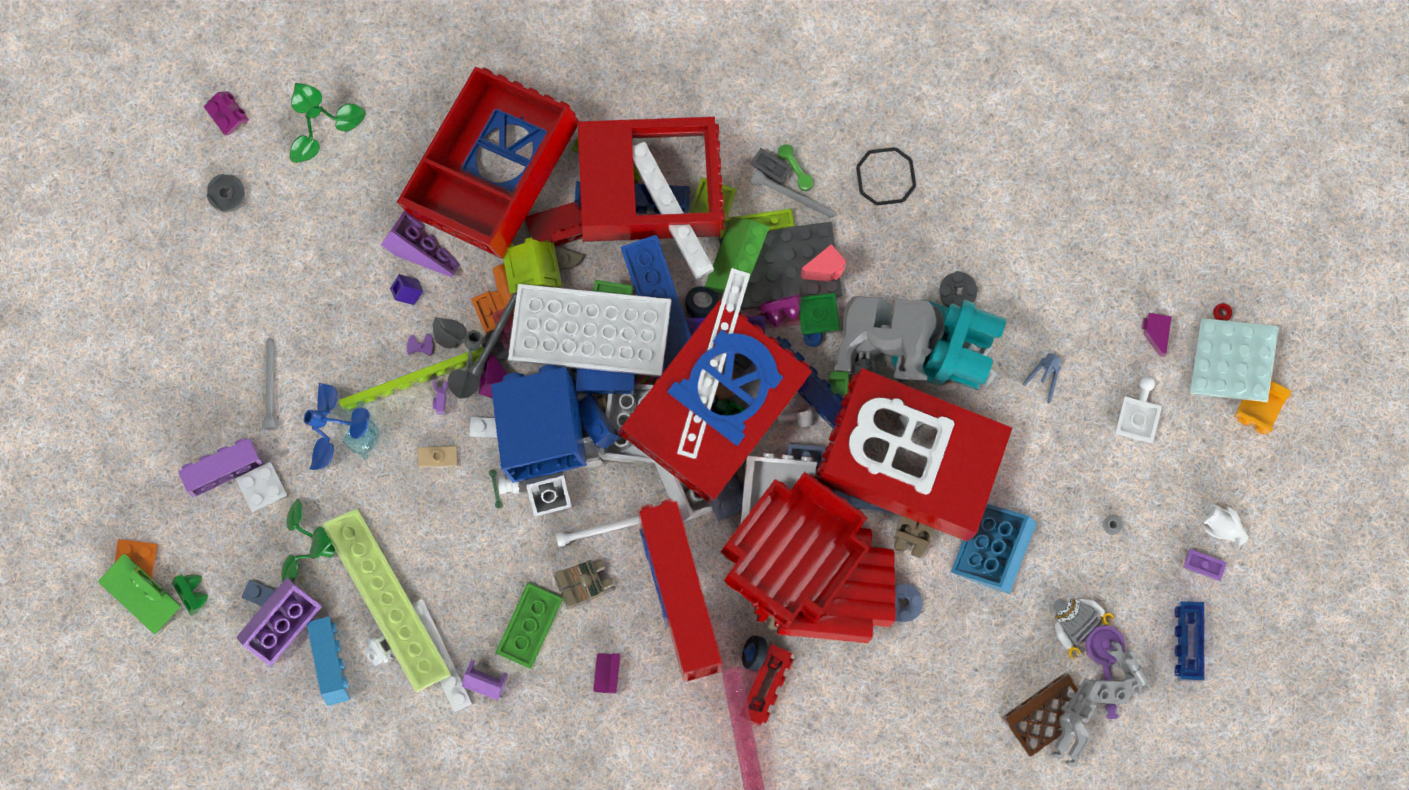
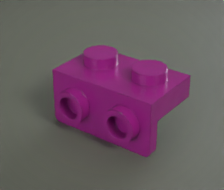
[203,91,249,136]

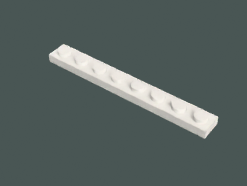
[632,141,714,279]

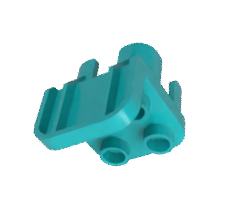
[891,299,1007,390]

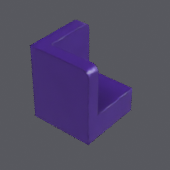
[390,274,423,305]

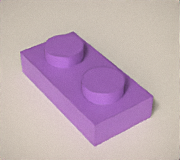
[1183,549,1227,581]

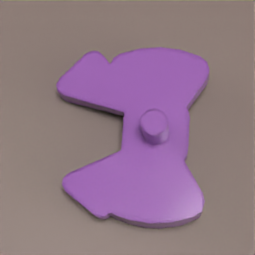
[407,333,433,356]

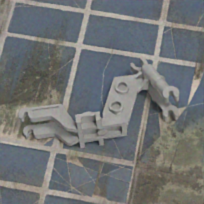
[1052,642,1151,767]

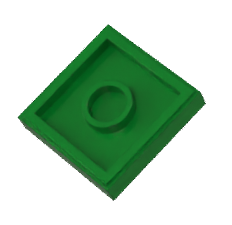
[799,293,840,336]

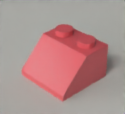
[801,244,846,282]

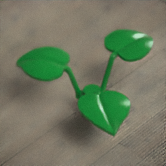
[289,83,366,163]
[281,498,335,583]

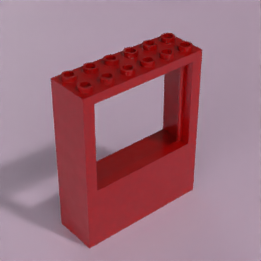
[578,116,725,242]

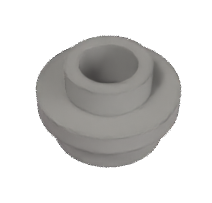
[1103,515,1122,535]

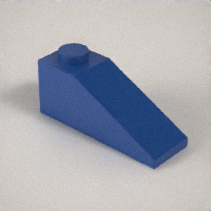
[578,394,620,449]

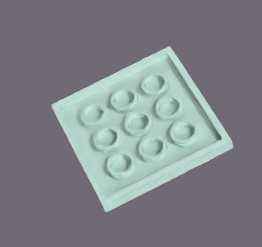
[1190,318,1279,402]

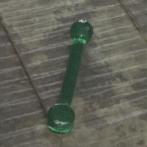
[489,469,503,509]

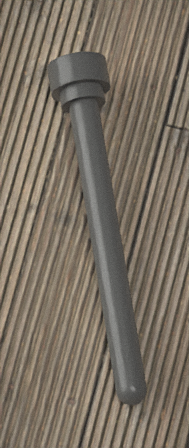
[468,292,517,378]

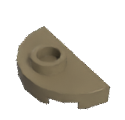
[555,247,583,268]

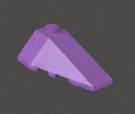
[381,211,460,277]

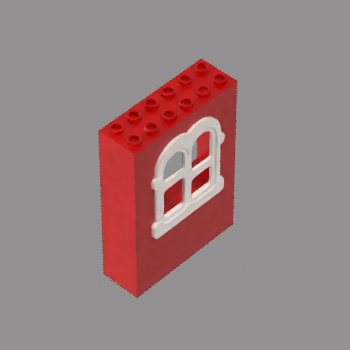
[816,368,1013,542]

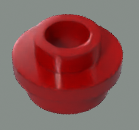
[1213,303,1232,321]

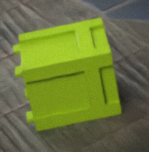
[503,237,562,295]

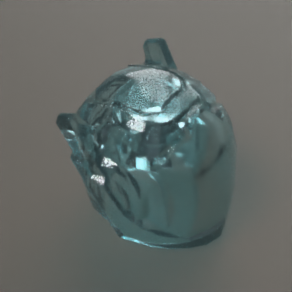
[343,419,380,459]

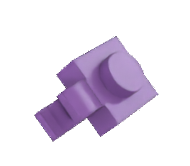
[433,380,448,415]

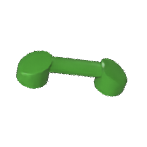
[778,144,813,191]

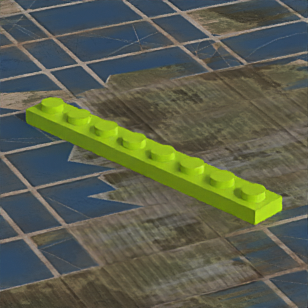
[339,346,484,411]

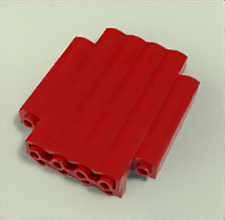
[721,471,870,628]
[751,528,896,643]

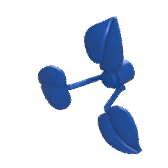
[304,383,370,470]

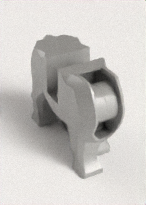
[834,296,945,383]

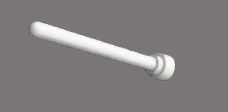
[555,516,640,548]

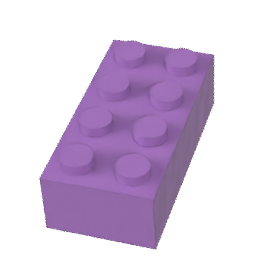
[178,438,264,497]
[236,577,322,667]

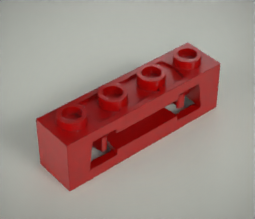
[739,644,794,726]

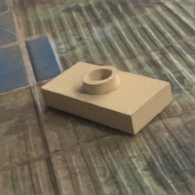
[418,446,457,467]

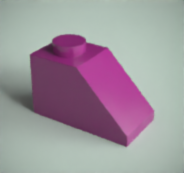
[1141,313,1172,357]
[478,354,507,398]

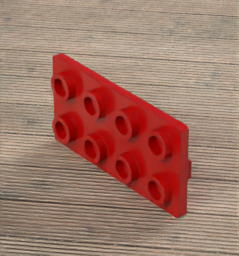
[525,200,582,247]

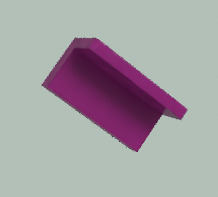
[593,653,620,694]

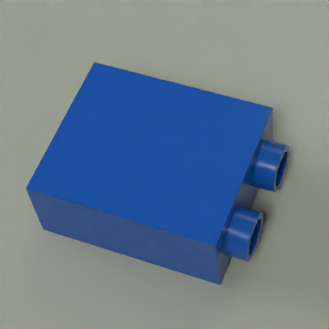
[491,364,587,483]

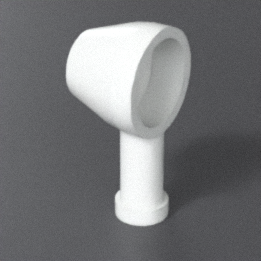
[778,410,814,427]

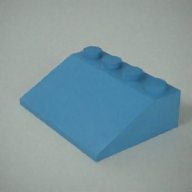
[951,504,1037,594]

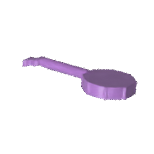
[1085,626,1125,719]

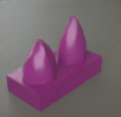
[759,294,801,328]

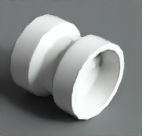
[499,475,520,494]

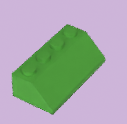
[704,217,769,294]

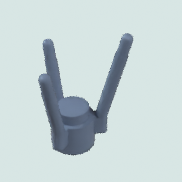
[1023,353,1061,403]

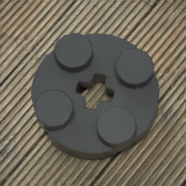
[207,174,246,213]
[939,271,978,308]

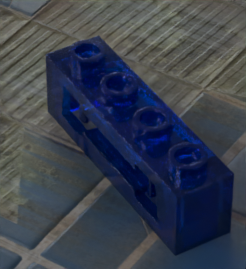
[1174,601,1204,681]

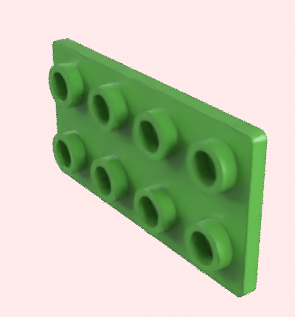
[98,554,181,634]

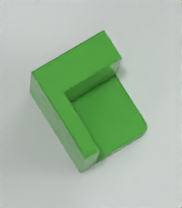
[828,371,849,397]

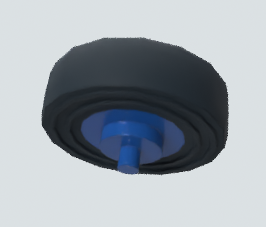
[742,635,767,671]

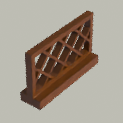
[1001,673,1078,757]

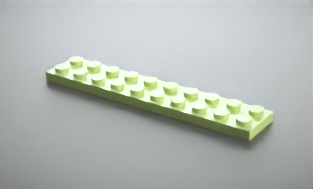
[322,509,451,692]

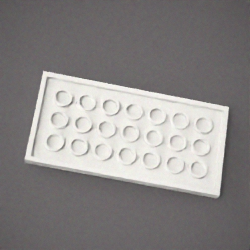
[508,284,672,377]

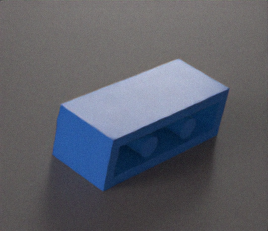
[576,368,637,394]

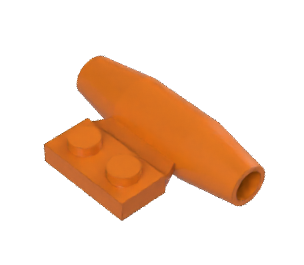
[471,264,515,334]

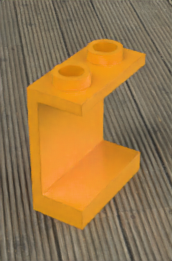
[1234,381,1292,435]

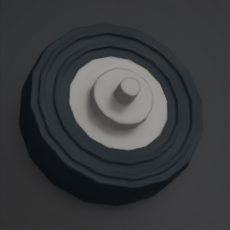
[685,286,719,318]

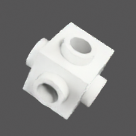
[364,635,394,666]

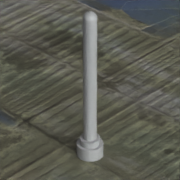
[750,169,835,218]
[262,339,278,430]

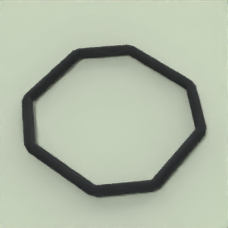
[856,147,916,206]

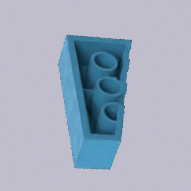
[307,617,350,706]

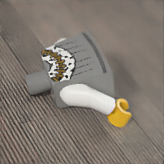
[1053,598,1114,659]

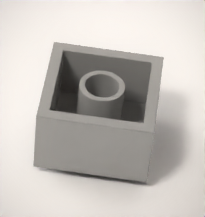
[525,471,572,517]

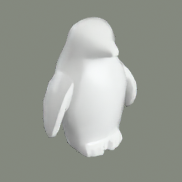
[1203,503,1248,547]

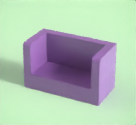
[462,660,508,701]

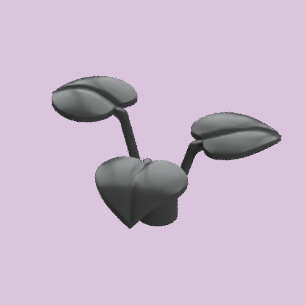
[433,317,511,399]

